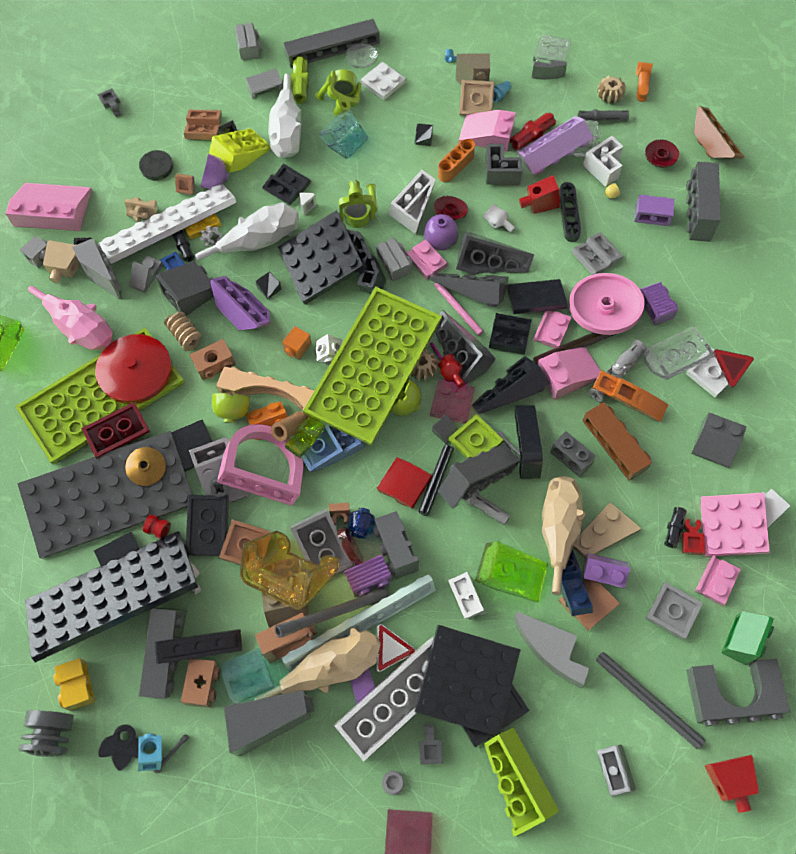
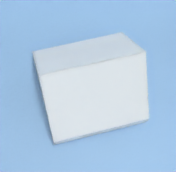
[300,193,316,216]

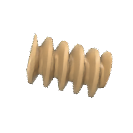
[164,311,202,351]

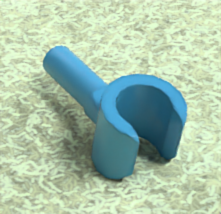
[445,49,457,63]

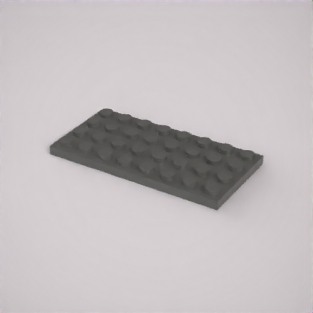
[17,431,193,559]

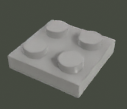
[645,582,703,641]

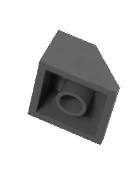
[691,412,747,468]

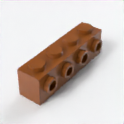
[582,402,652,481]

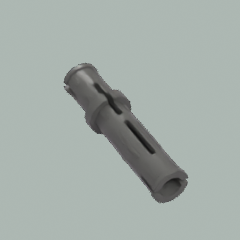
[578,109,629,123]

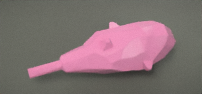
[28,285,113,350]

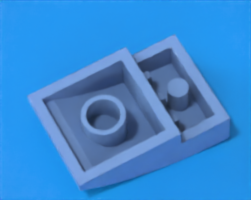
[293,422,365,472]

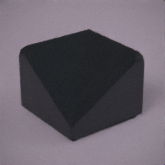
[415,123,433,146]
[256,271,282,299]

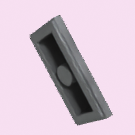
[597,745,636,796]

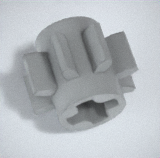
[200,226,223,247]

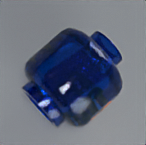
[347,508,375,539]

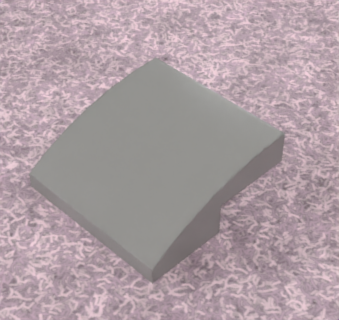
[571,232,623,275]

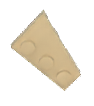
[573,502,642,559]

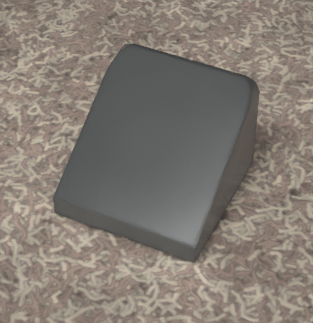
[432,414,458,444]

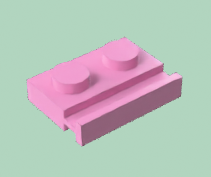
[406,239,447,280]
[533,311,572,348]
[695,555,741,606]

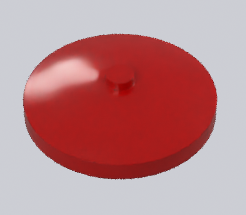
[95,334,172,404]

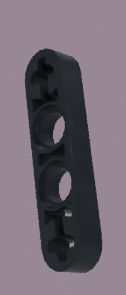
[559,182,581,242]

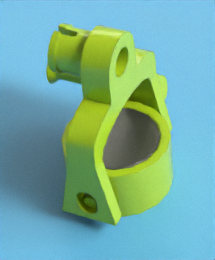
[315,69,362,118]
[338,180,378,228]

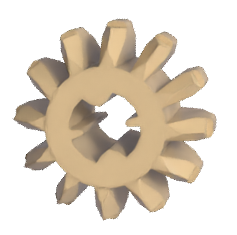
[597,75,626,104]
[411,349,438,381]

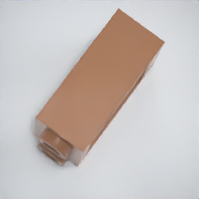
[255,612,317,664]

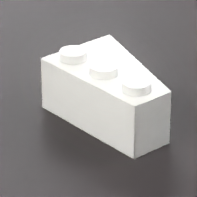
[388,170,436,234]

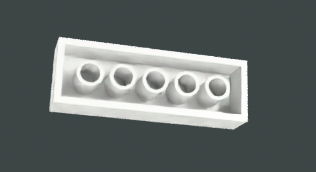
[334,637,434,762]

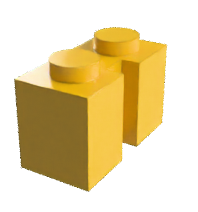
[54,658,95,711]

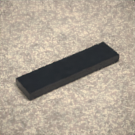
[155,629,242,664]

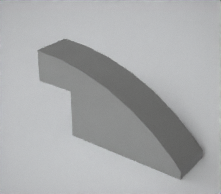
[514,612,589,688]

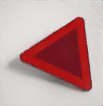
[713,349,754,388]

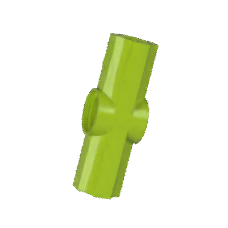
[291,57,309,104]

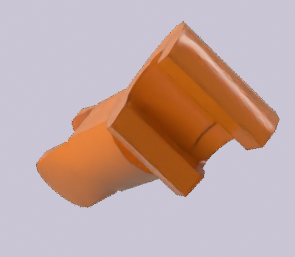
[636,62,653,102]

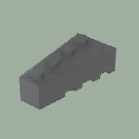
[438,444,520,509]
[139,608,187,699]

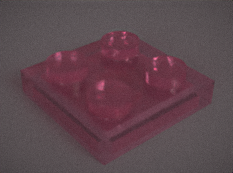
[430,379,475,424]
[385,809,433,854]

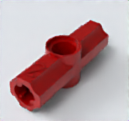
[510,112,556,150]

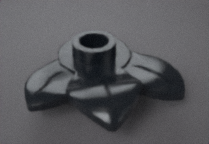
[98,724,139,771]

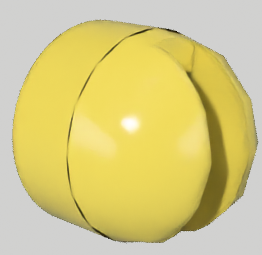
[605,183,620,199]

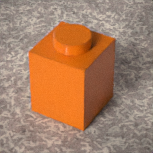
[282,326,312,360]

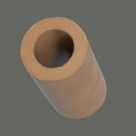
[271,411,309,441]

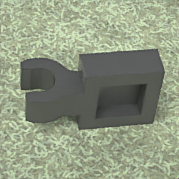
[98,88,122,117]
[419,724,443,765]

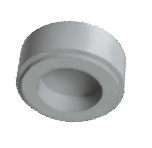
[382,771,404,795]

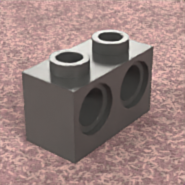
[550,431,596,477]

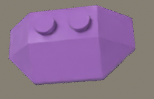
[210,276,271,330]

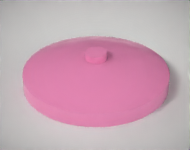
[569,273,644,335]

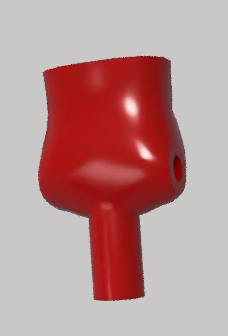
[438,354,465,388]

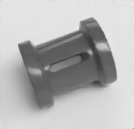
[210,476,228,497]

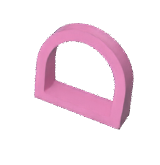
[217,424,303,506]

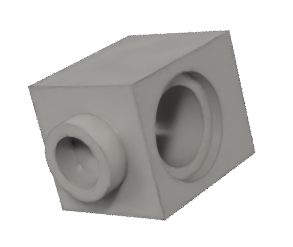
[20,236,47,268]

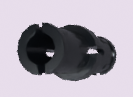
[172,230,195,262]
[664,507,687,548]

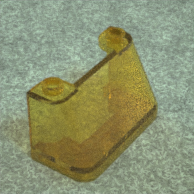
[240,530,340,610]

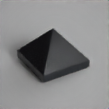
[218,120,238,134]

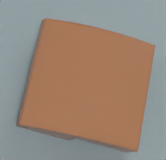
[184,109,222,140]
[558,579,620,631]

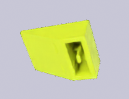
[209,128,271,173]

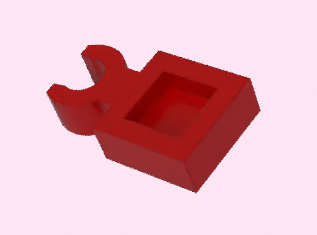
[682,519,705,555]

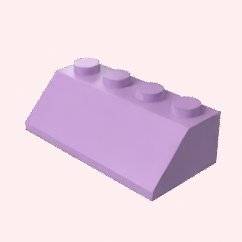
[517,116,593,175]

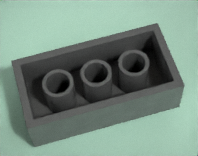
[686,162,721,242]

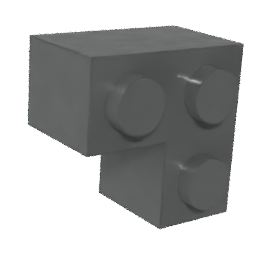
[485,144,522,185]

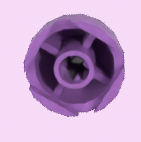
[200,154,229,189]
[424,214,459,250]

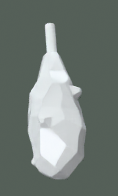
[268,74,301,158]
[195,203,299,261]

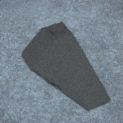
[435,310,496,383]

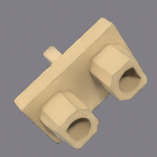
[124,197,158,222]

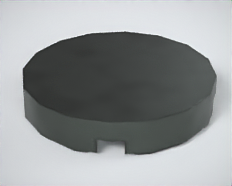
[139,150,173,180]

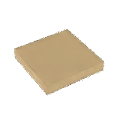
[459,80,495,115]

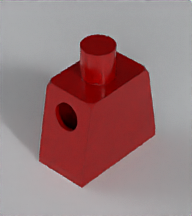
[519,175,560,214]
[705,755,759,813]

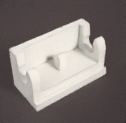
[448,572,487,620]

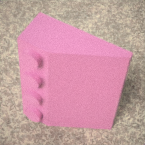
[6,183,92,231]

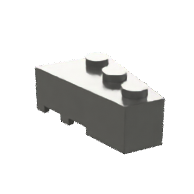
[372,511,419,579]

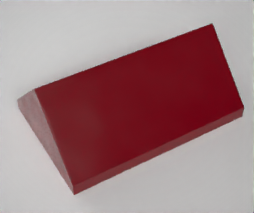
[81,402,150,459]

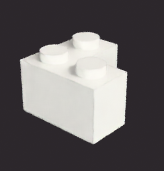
[583,136,623,187]

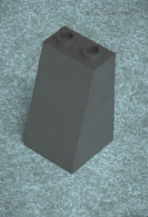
[224,690,314,756]

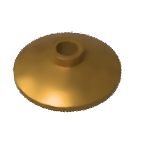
[126,447,166,486]

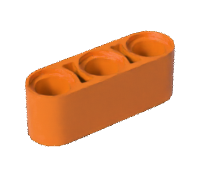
[438,139,475,182]

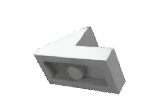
[129,256,163,293]

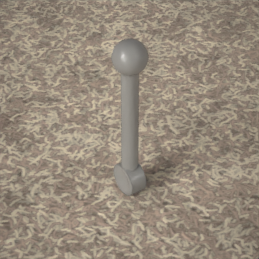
[497,432,520,458]

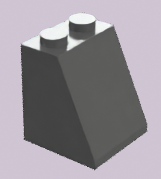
[156,261,214,316]

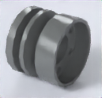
[19,710,74,757]

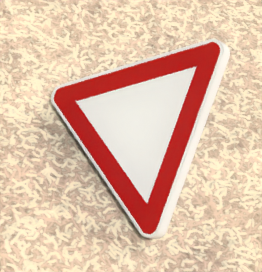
[376,624,416,672]

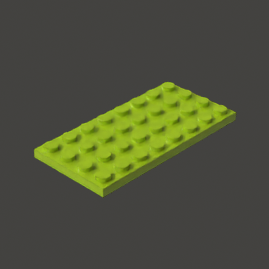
[303,286,442,446]
[15,327,185,465]

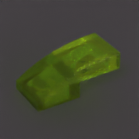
[285,416,325,458]

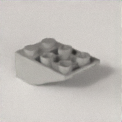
[73,238,122,299]
[189,437,249,503]

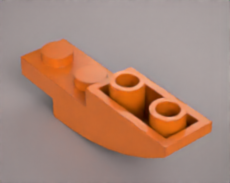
[592,371,668,422]

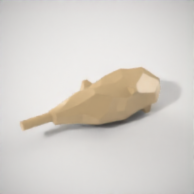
[541,476,585,595]
[254,628,381,700]

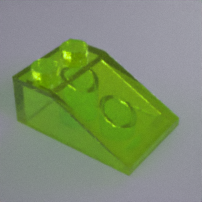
[475,541,549,602]

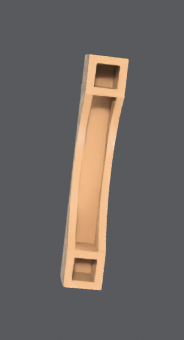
[216,367,321,422]

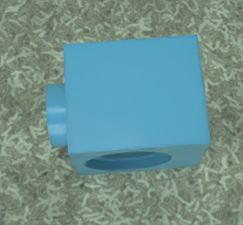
[138,734,162,772]

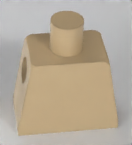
[43,240,81,284]

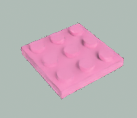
[701,493,770,557]

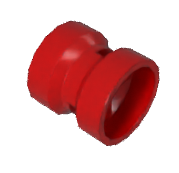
[143,514,171,540]

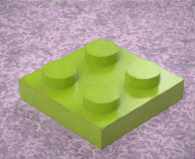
[449,414,503,458]

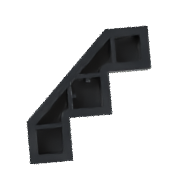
[347,229,386,294]

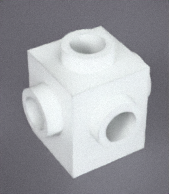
[316,334,342,366]

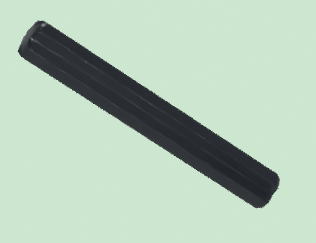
[419,444,454,516]

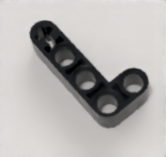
[515,405,543,479]

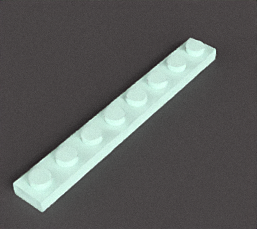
[282,574,436,673]

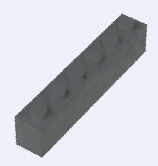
[283,19,380,68]

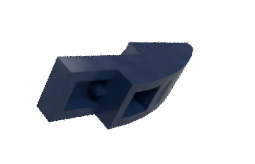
[561,548,593,616]

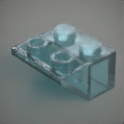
[319,110,369,159]
[221,648,275,704]

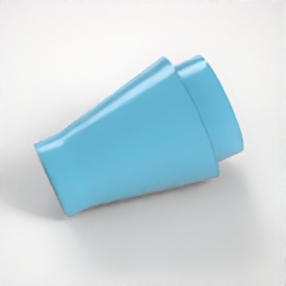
[493,81,511,102]

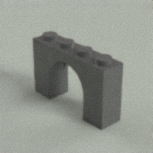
[686,659,790,726]

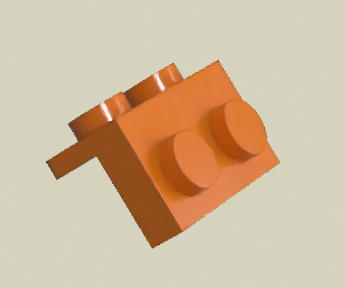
[246,401,288,440]

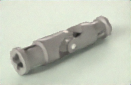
[589,340,647,402]

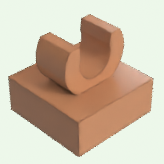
[175,174,195,195]
[329,502,350,525]

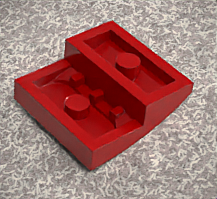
[376,457,432,509]

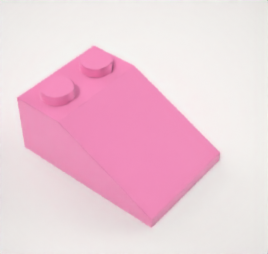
[459,110,516,152]
[538,347,600,400]

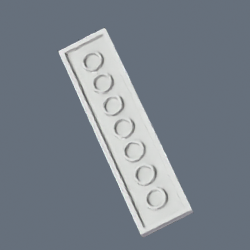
[99,184,236,264]

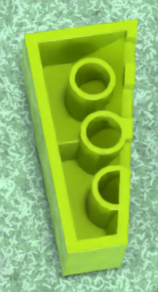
[484,727,559,837]

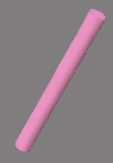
[434,283,484,336]

